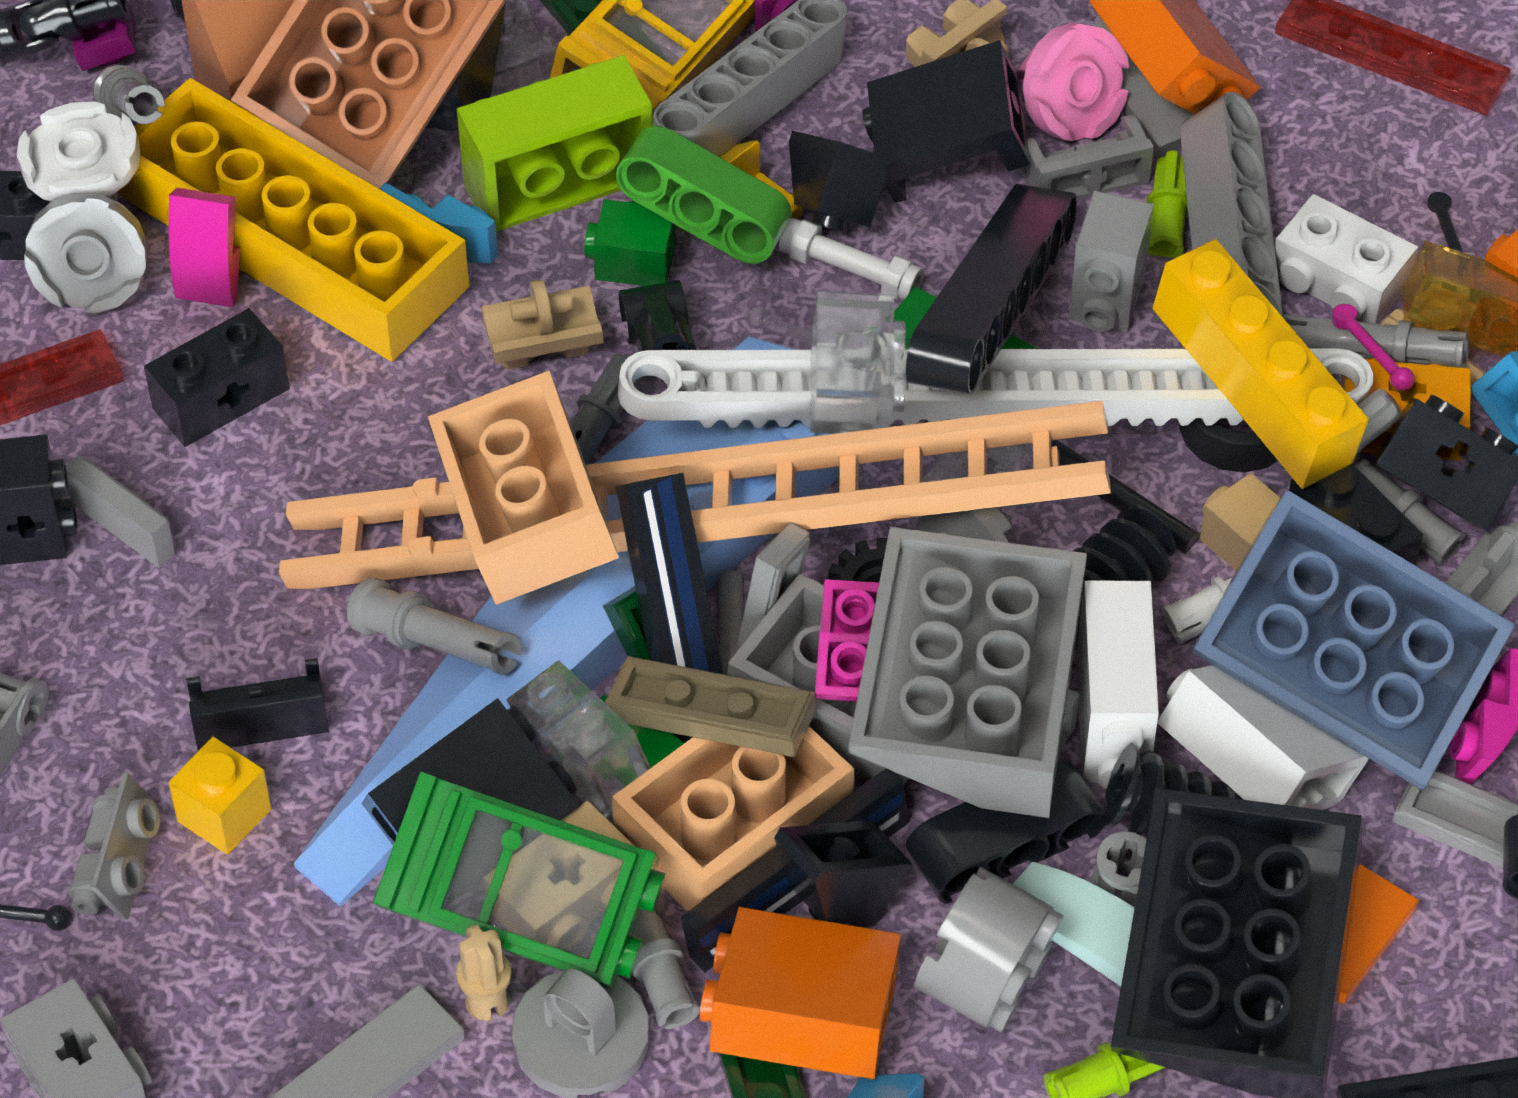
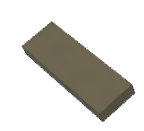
[604,656,817,757]

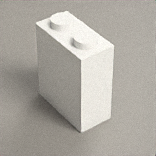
[1076,580,1159,789]
[1157,665,1369,810]

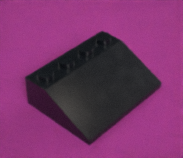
[1111,788,1362,1098]

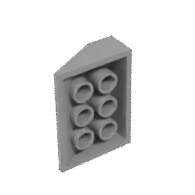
[848,527,1087,818]

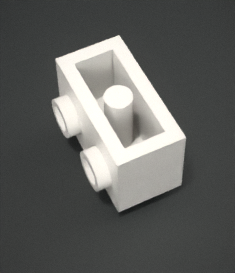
[1275,194,1418,324]

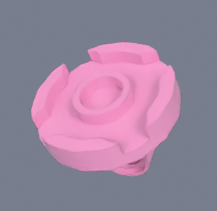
[1016,22,1129,141]

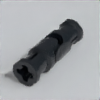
[0,0,130,61]

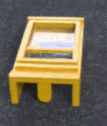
[550,0,755,124]

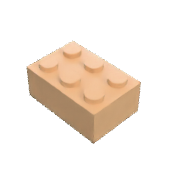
[428,371,619,605]
[612,727,854,912]

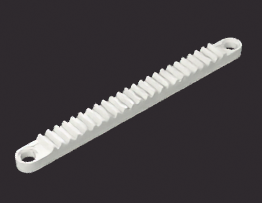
[618,348,1373,428]

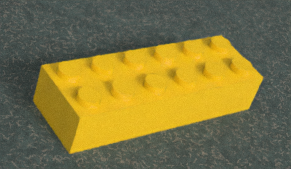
[118,78,470,362]

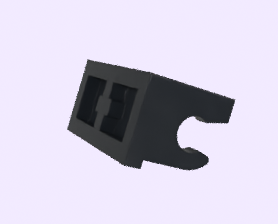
[186,658,329,751]

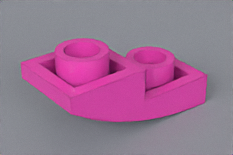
[169,187,240,308]
[815,579,879,701]
[1449,648,1518,784]

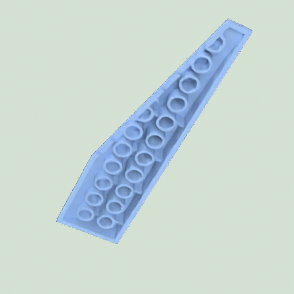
[294,336,885,906]

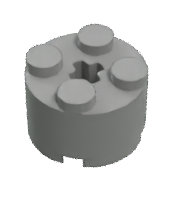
[914,867,1064,1033]

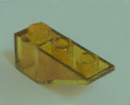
[1402,240,1518,357]

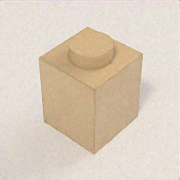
[1200,473,1280,571]

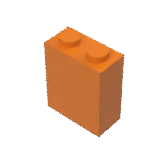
[1089,0,1261,114]
[700,907,901,1080]

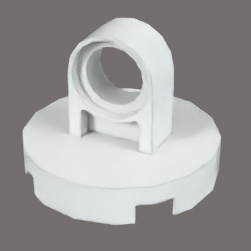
[16,102,141,201]

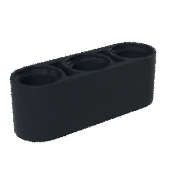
[905,761,1106,904]

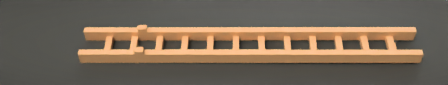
[279,401,1111,589]

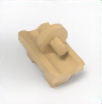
[905,0,1009,67]
[482,279,604,369]

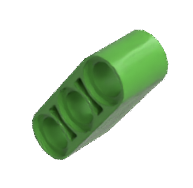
[616,126,792,264]

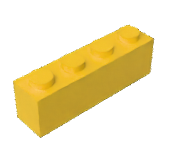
[1152,239,1369,489]

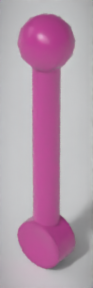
[1332,304,1415,391]

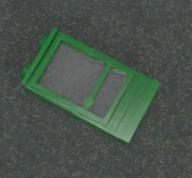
[373,772,666,989]

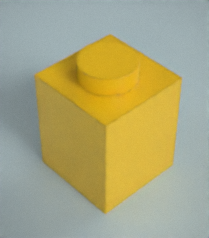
[169,736,271,855]

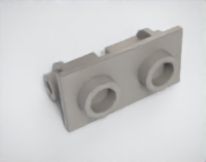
[1446,523,1518,616]
[68,773,160,920]

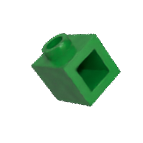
[584,199,676,286]

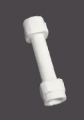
[779,218,924,300]

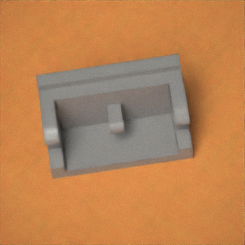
[1020,114,1154,200]

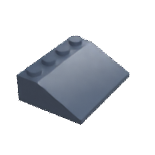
[1191,489,1515,790]

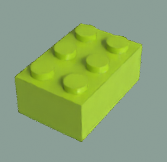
[457,55,653,232]

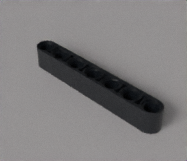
[906,183,1077,394]

